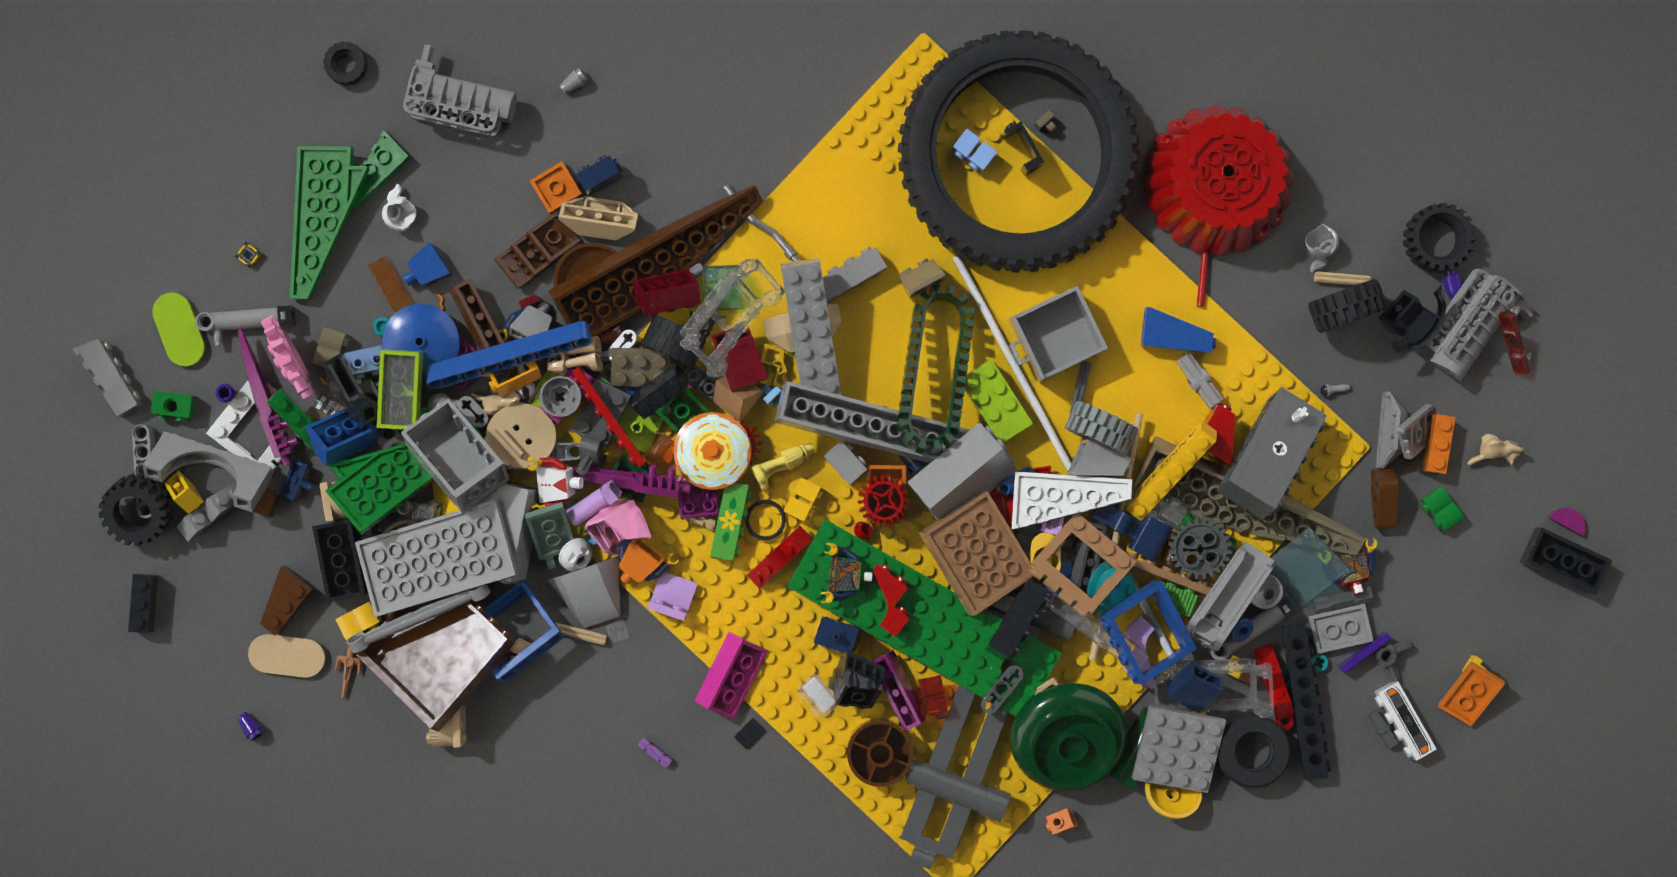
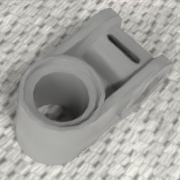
[550,442,580,462]

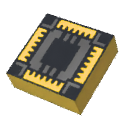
[234,242,263,268]

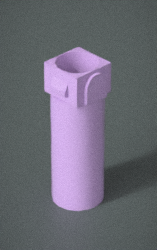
[566,480,622,526]

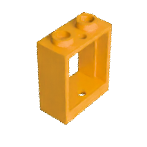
[484,361,542,398]

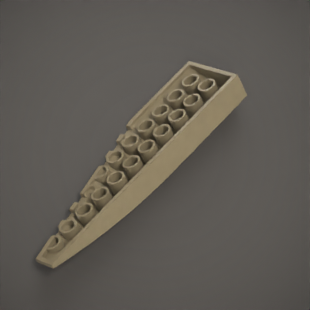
[1131,436,1366,555]

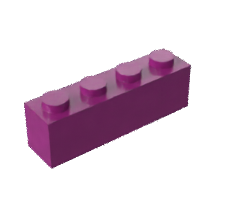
[872,650,928,731]

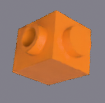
[1046,808,1078,835]

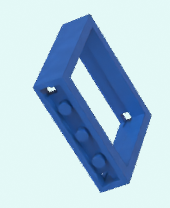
[483,580,565,684]
[1098,581,1197,685]

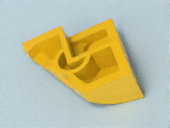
[758,344,787,389]

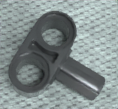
[576,436,605,476]

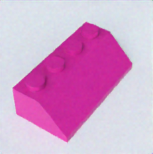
[694,632,768,719]

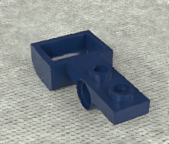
[1091,505,1173,562]

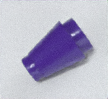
[215,384,236,403]
[237,712,264,741]

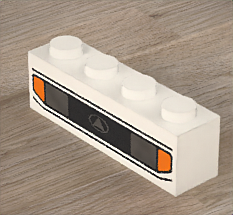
[1374,681,1436,761]

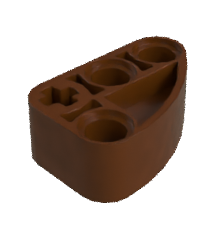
[1371,468,1399,529]

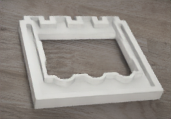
[206,381,300,474]

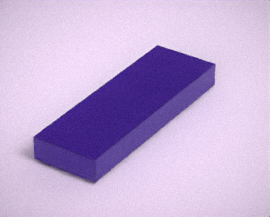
[1337,632,1391,672]

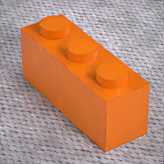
[1422,414,1456,475]

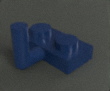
[279,459,321,502]

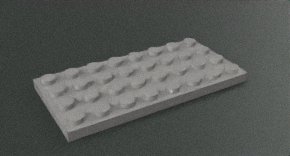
[355,499,518,617]

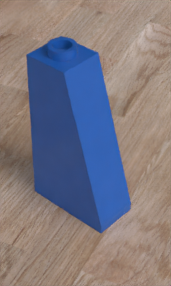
[1140,307,1216,354]

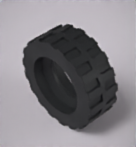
[323,41,368,86]

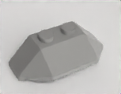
[1376,391,1409,469]

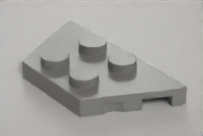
[1397,404,1433,459]

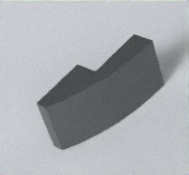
[683,365,716,401]

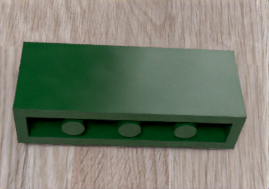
[1109,706,1148,789]

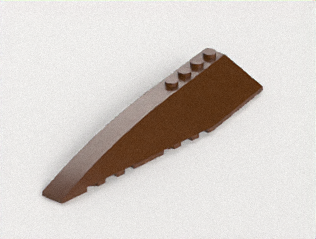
[548,185,763,337]

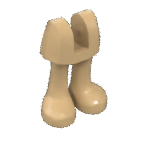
[547,336,603,373]

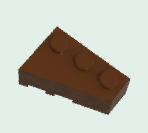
[260,566,316,636]

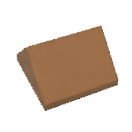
[713,376,764,422]

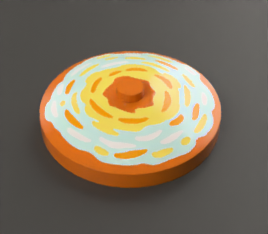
[674,412,751,490]

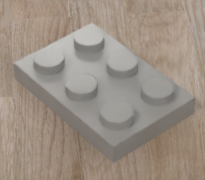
[1307,604,1373,654]

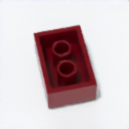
[633,269,701,316]

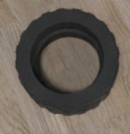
[641,315,707,368]

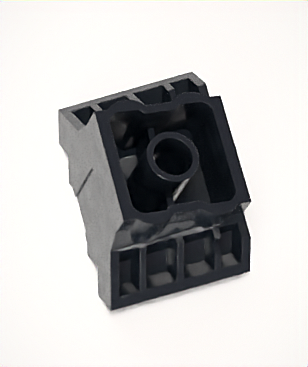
[828,649,886,709]

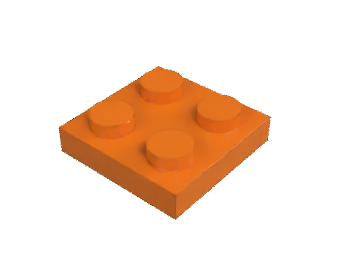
[530,161,582,214]

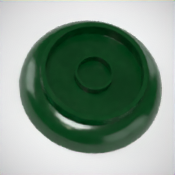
[1010,683,1127,791]

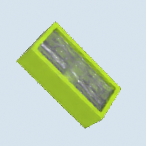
[377,349,423,429]

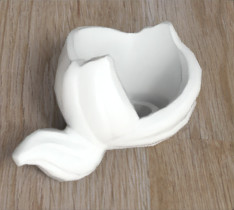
[382,184,417,232]

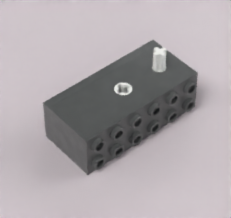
[1216,387,1327,520]

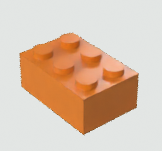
[866,465,906,524]

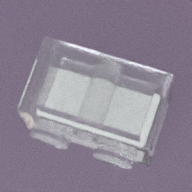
[797,672,837,718]

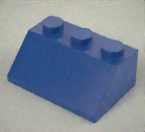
[306,408,377,467]

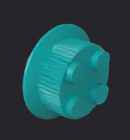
[1087,561,1137,613]

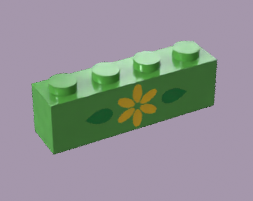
[710,482,752,561]

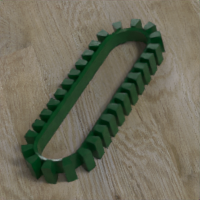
[896,284,975,455]

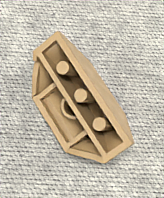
[559,196,638,241]
[763,303,842,353]

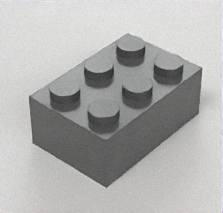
[571,379,632,448]

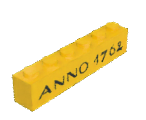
[1126,420,1217,521]

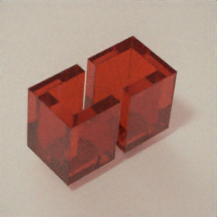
[915,675,949,722]

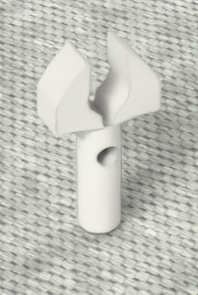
[517,364,536,399]

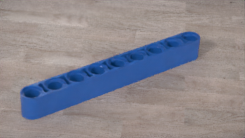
[424,321,592,389]

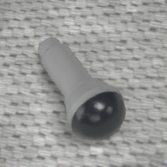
[1320,384,1350,397]

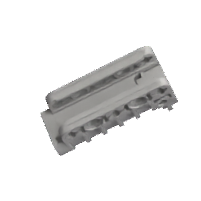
[403,45,517,137]
[1426,269,1533,380]
[1186,543,1276,651]

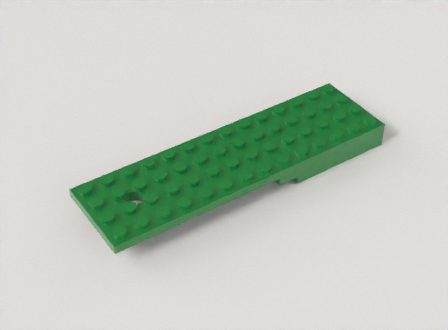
[787,519,1062,716]

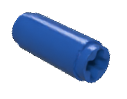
[999,467,1035,495]

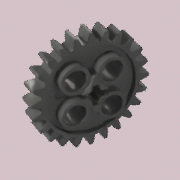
[1168,516,1232,579]

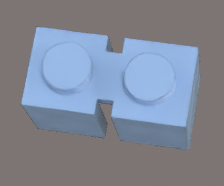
[952,129,997,172]

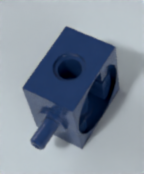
[814,615,859,653]

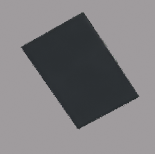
[734,718,766,750]

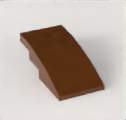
[494,211,581,289]

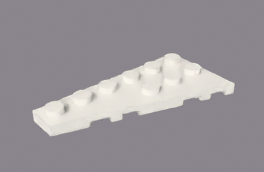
[1011,472,1132,530]

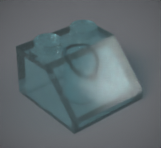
[702,265,743,311]

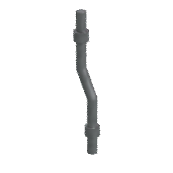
[723,184,801,262]

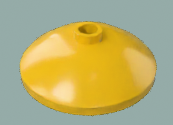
[1145,782,1202,819]

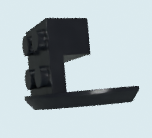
[1379,285,1447,354]

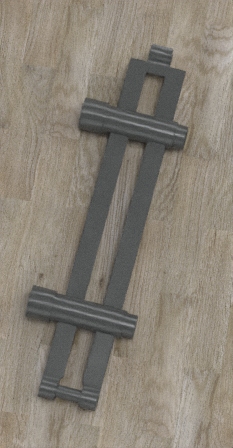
[900,524,1079,869]

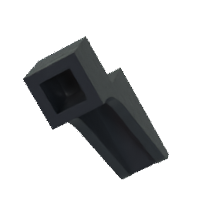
[323,354,377,426]

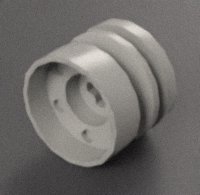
[539,376,581,417]

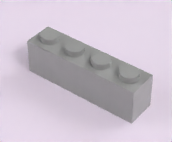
[823,247,887,303]

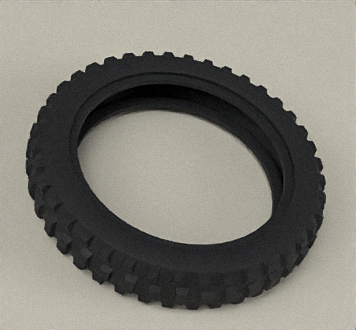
[898,30,1141,273]

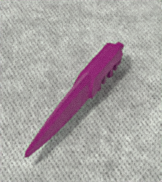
[238,328,300,466]
[572,465,691,497]

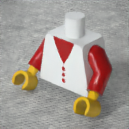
[527,456,583,509]

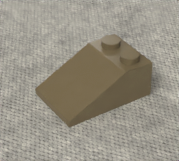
[898,258,945,299]

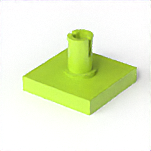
[613,403,664,454]

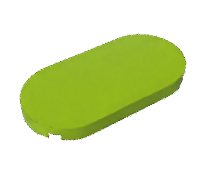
[152,292,206,367]

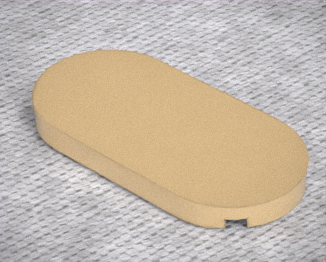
[248,634,326,678]

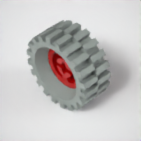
[1064,401,1139,456]

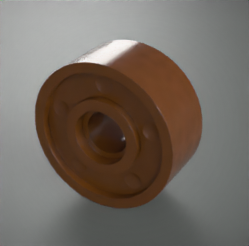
[847,718,913,787]

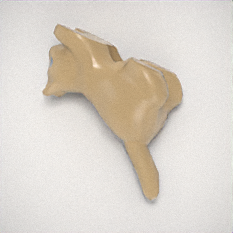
[470,390,524,419]
[1467,433,1524,465]

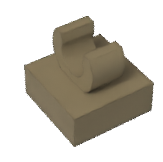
[1034,110,1056,134]

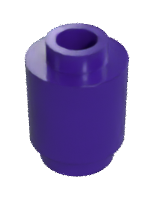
[1441,269,1464,299]

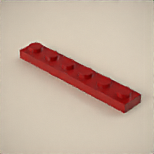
[572,367,646,467]

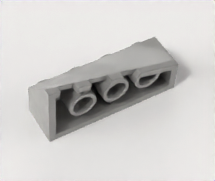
[72,339,143,417]

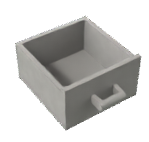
[1009,286,1108,382]

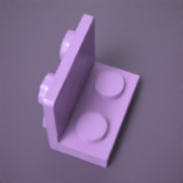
[647,573,697,621]

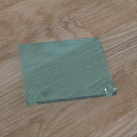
[1270,527,1349,609]

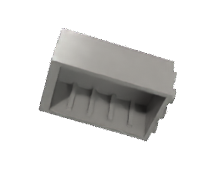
[401,398,510,514]
[908,422,1017,520]
[474,482,540,584]

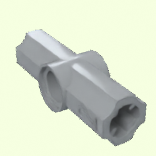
[1176,352,1223,409]

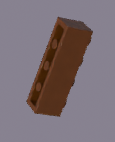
[449,279,504,350]

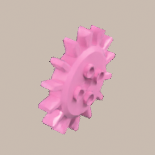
[261,315,315,399]

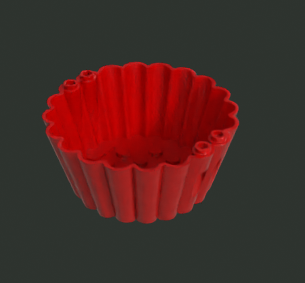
[1142,105,1295,256]

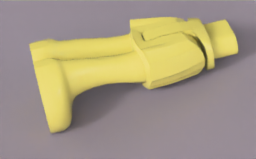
[751,443,815,492]

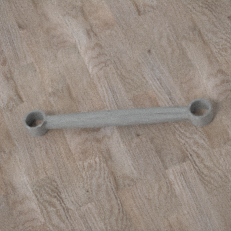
[346,584,490,653]

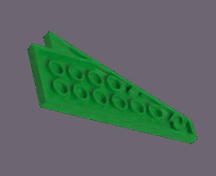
[290,146,370,300]
[325,424,485,535]

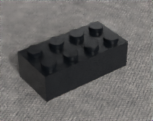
[312,519,369,602]
[1520,527,1612,595]
[985,579,1049,661]

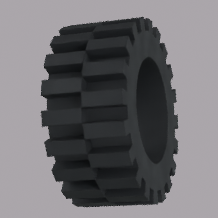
[1403,203,1477,273]
[99,473,175,546]

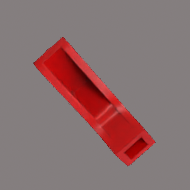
[747,526,813,589]
[874,563,909,637]
[1253,644,1295,720]

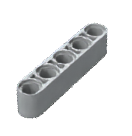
[132,424,158,518]

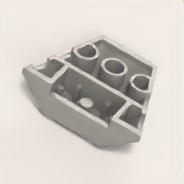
[548,556,621,628]

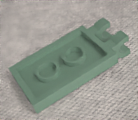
[525,502,574,569]

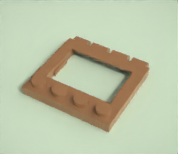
[1029,513,1136,617]

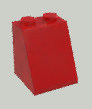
[1204,404,1235,465]

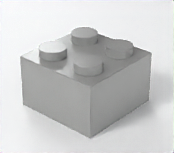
[824,441,867,485]

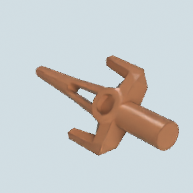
[335,646,363,698]

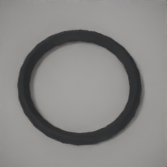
[745,500,786,540]

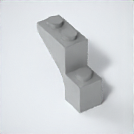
[176,482,237,542]

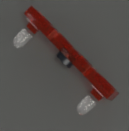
[1498,306,1533,375]

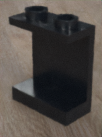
[1002,121,1044,176]

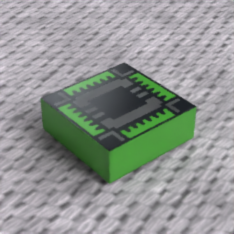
[597,362,614,387]

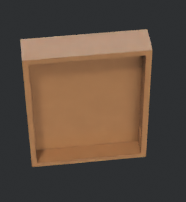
[919,491,1033,616]

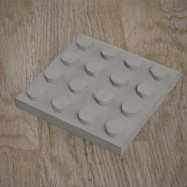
[1132,705,1226,793]

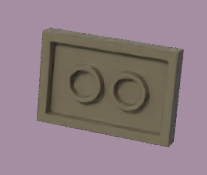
[611,347,670,387]

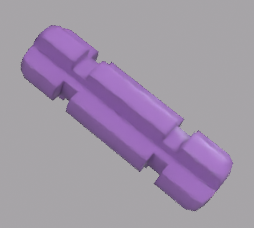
[638,738,672,768]

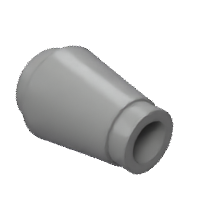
[559,68,589,94]

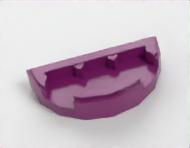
[1548,508,1585,536]

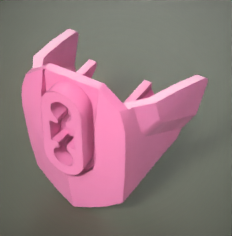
[585,497,651,555]

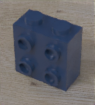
[576,155,623,196]
[1167,662,1223,713]

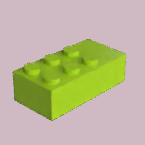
[964,359,1033,443]

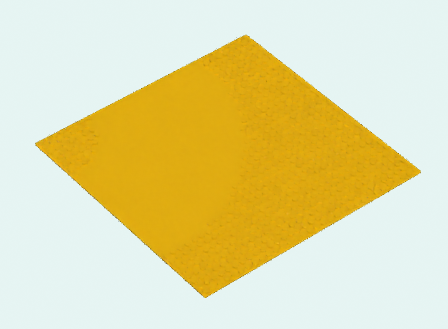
[508,33,1370,877]

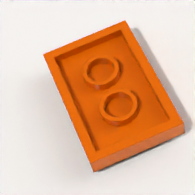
[1438,661,1505,727]

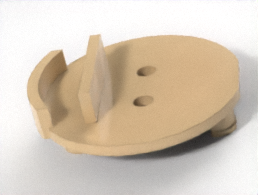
[484,403,556,470]

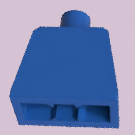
[402,242,452,287]

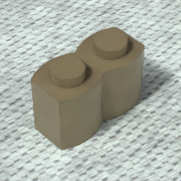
[312,327,350,367]

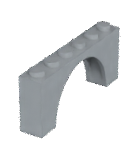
[143,431,272,512]

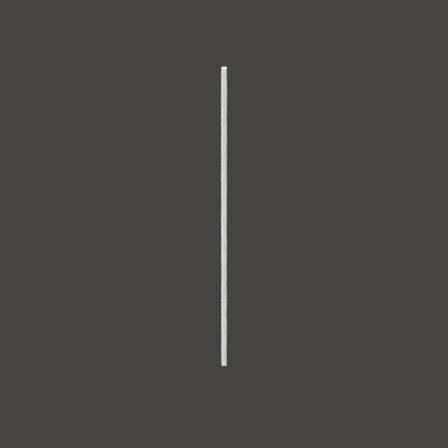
[952,256,1174,656]

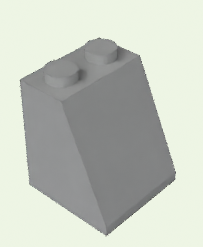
[1066,438,1131,478]

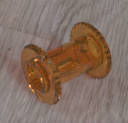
[639,430,674,469]

